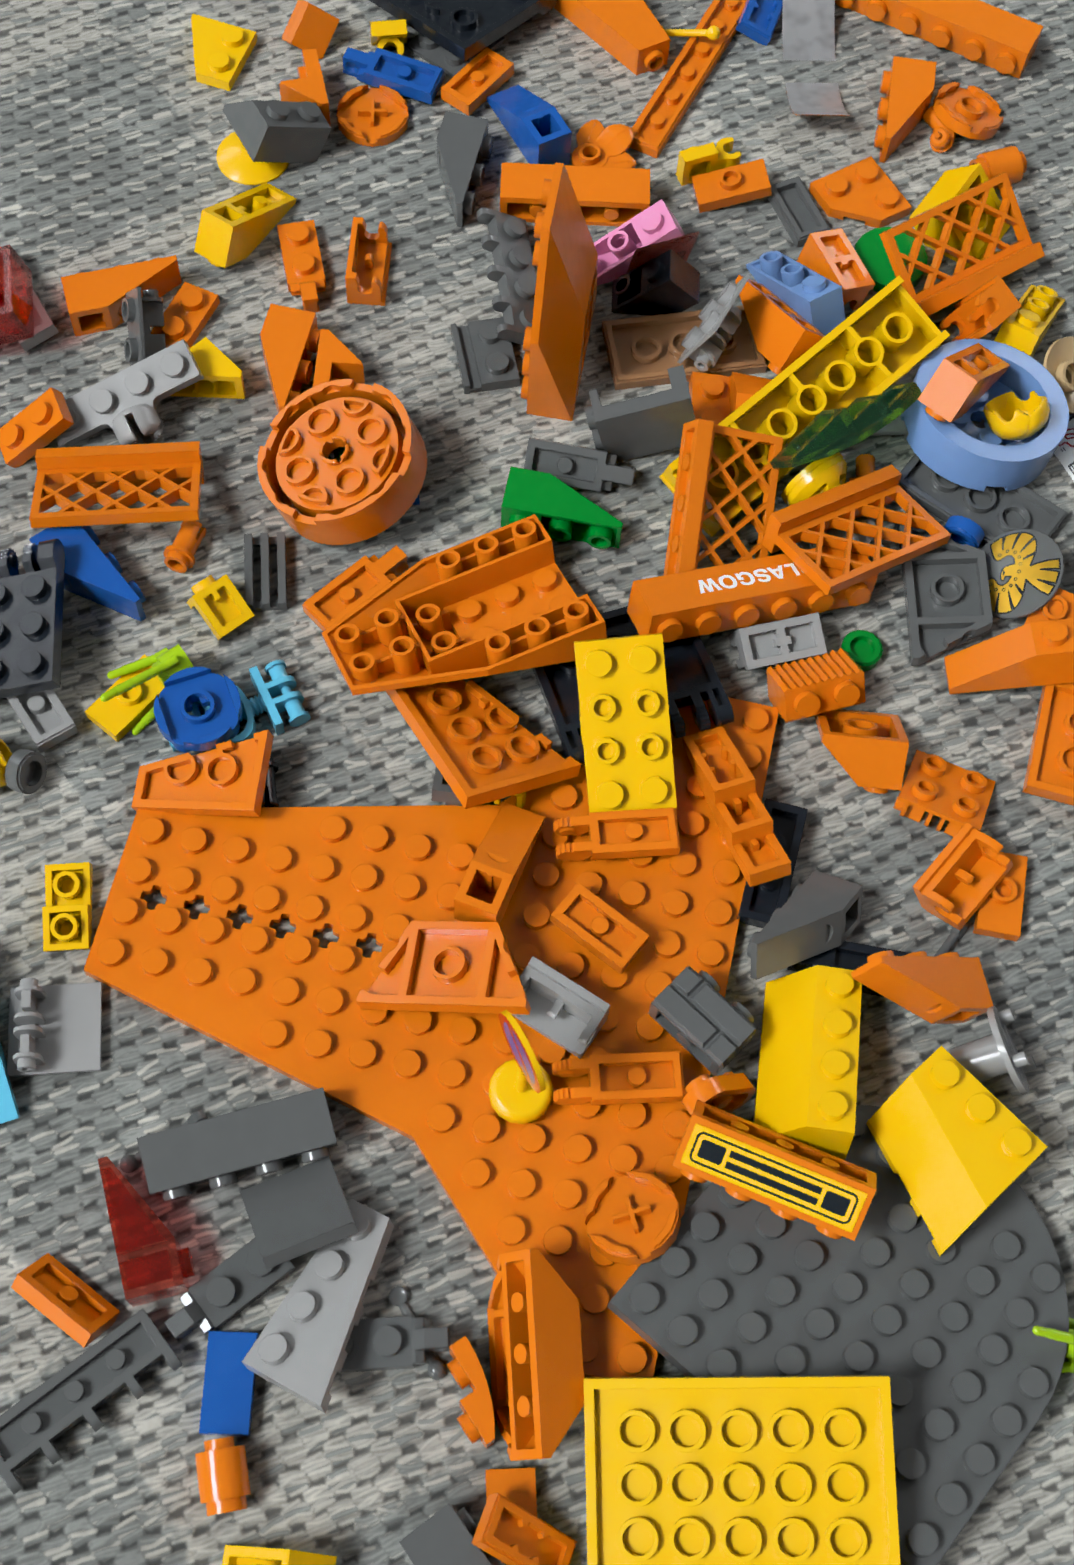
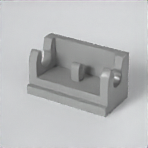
[728,612,827,671]
[512,956,611,1059]

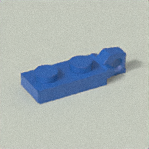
[342,47,444,105]

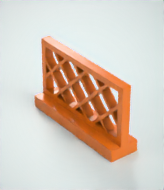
[879,172,1045,316]
[664,418,783,575]
[29,441,204,528]
[761,464,951,596]

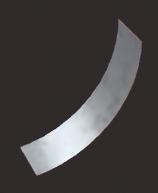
[782,0,850,116]

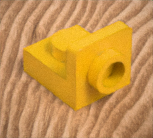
[187,574,255,640]

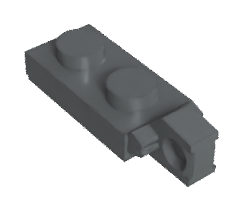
[524,437,636,492]
[164,1238,296,1342]
[337,1316,451,1373]

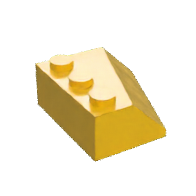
[866,1046,1048,1256]

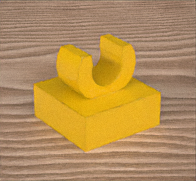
[370,19,407,56]

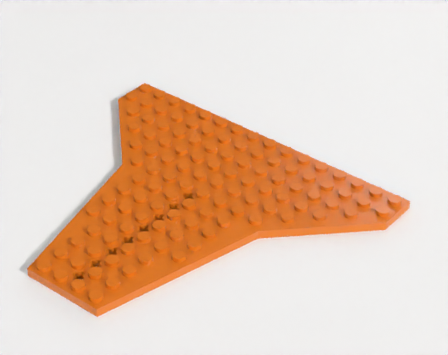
[84,697,779,1378]

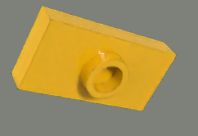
[85,654,165,742]

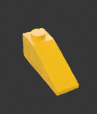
[194,182,297,268]

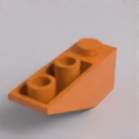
[874,56,936,163]
[61,255,182,337]
[260,304,320,413]
[454,802,545,925]
[851,951,994,1024]

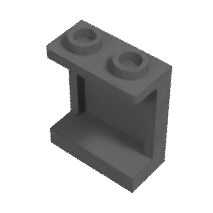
[585,365,695,462]

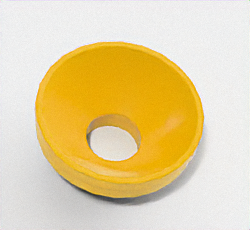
[781,450,847,506]

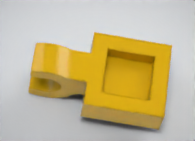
[676,137,742,186]

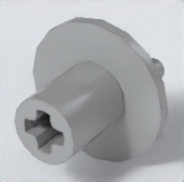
[949,1006,1037,1095]

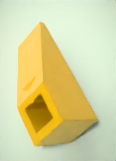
[994,284,1065,357]

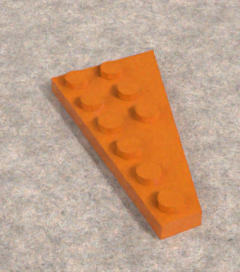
[386,680,582,809]

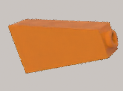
[554,0,670,75]

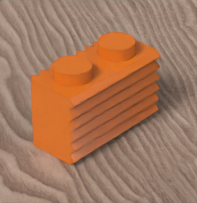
[766,647,866,724]

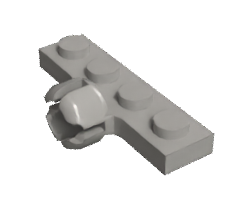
[55,339,204,448]

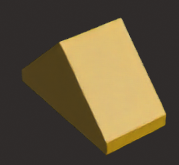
[170,337,245,399]

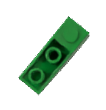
[501,467,623,549]

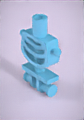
[169,659,311,752]

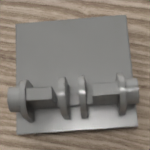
[677,274,750,371]
[7,978,102,1077]

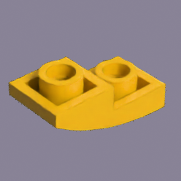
[42,862,93,952]

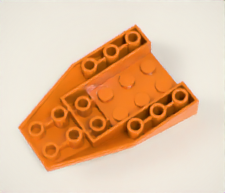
[521,162,598,421]
[322,514,607,696]

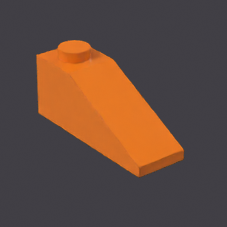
[735,275,825,375]
[917,343,1010,423]
[944,618,1074,695]

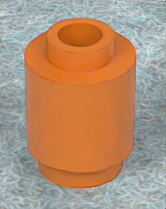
[969,145,1027,189]
[195,1436,251,1516]

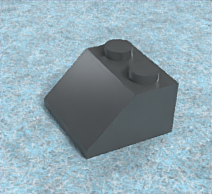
[222,100,332,163]

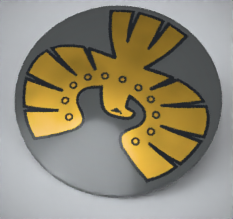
[981,529,1064,619]

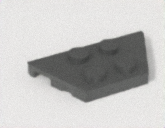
[898,524,993,666]

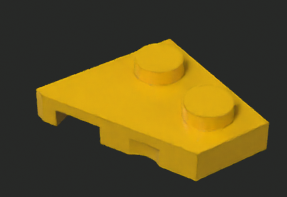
[191,14,258,91]

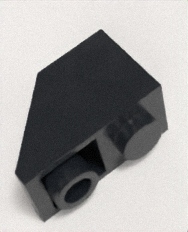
[612,249,700,316]

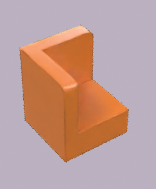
[282,0,340,59]

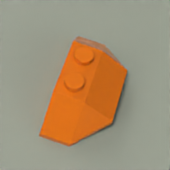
[487,1248,585,1461]

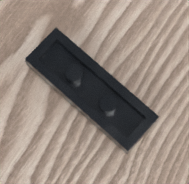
[737,798,808,928]

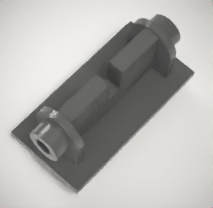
[121,287,166,366]

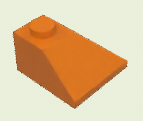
[815,709,909,794]

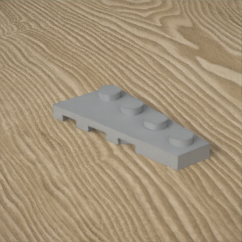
[242,1199,394,1414]

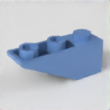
[746,251,845,336]

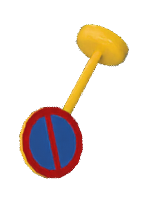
[488,1010,553,1124]

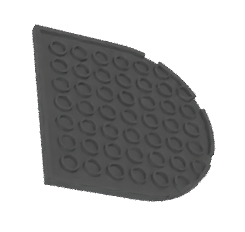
[607,1105,1069,1565]

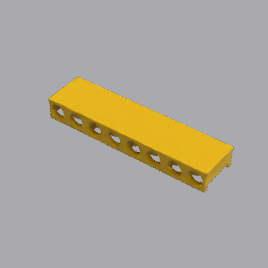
[659,275,950,537]

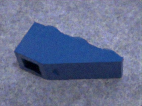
[486,85,572,165]
[29,526,146,621]

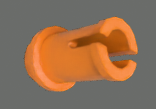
[163,520,207,573]

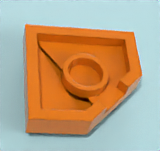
[809,156,912,228]

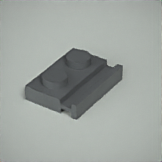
[451,317,520,394]

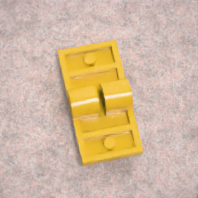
[573,633,677,812]

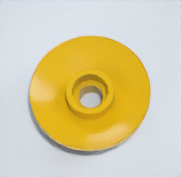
[217,132,289,185]

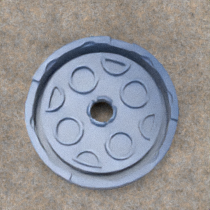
[901,339,1069,491]

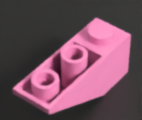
[594,199,685,286]

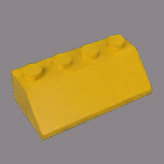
[753,965,862,1160]

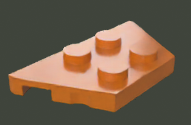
[356,921,531,1015]

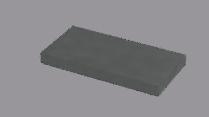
[898,454,1068,547]

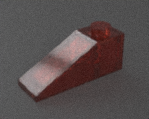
[98,1157,195,1307]

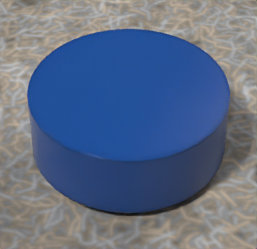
[944,515,985,548]

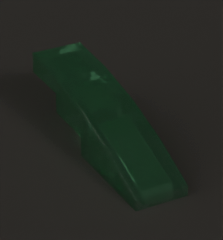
[769,382,922,469]

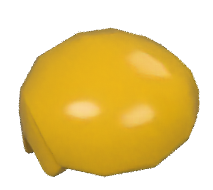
[983,391,1050,441]

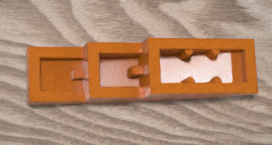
[682,726,791,887]

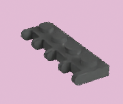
[477,208,536,345]
[0,1308,183,1494]

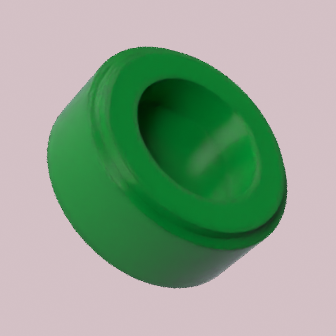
[841,630,883,672]

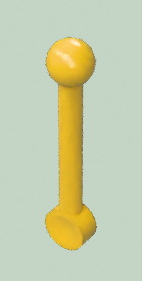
[662,26,721,40]

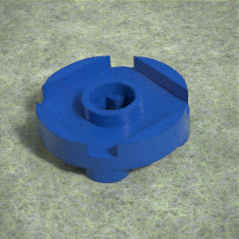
[154,667,242,753]

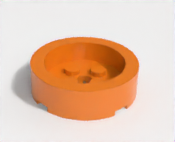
[257,379,427,545]

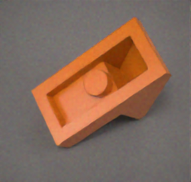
[279,48,331,126]
[313,329,365,387]

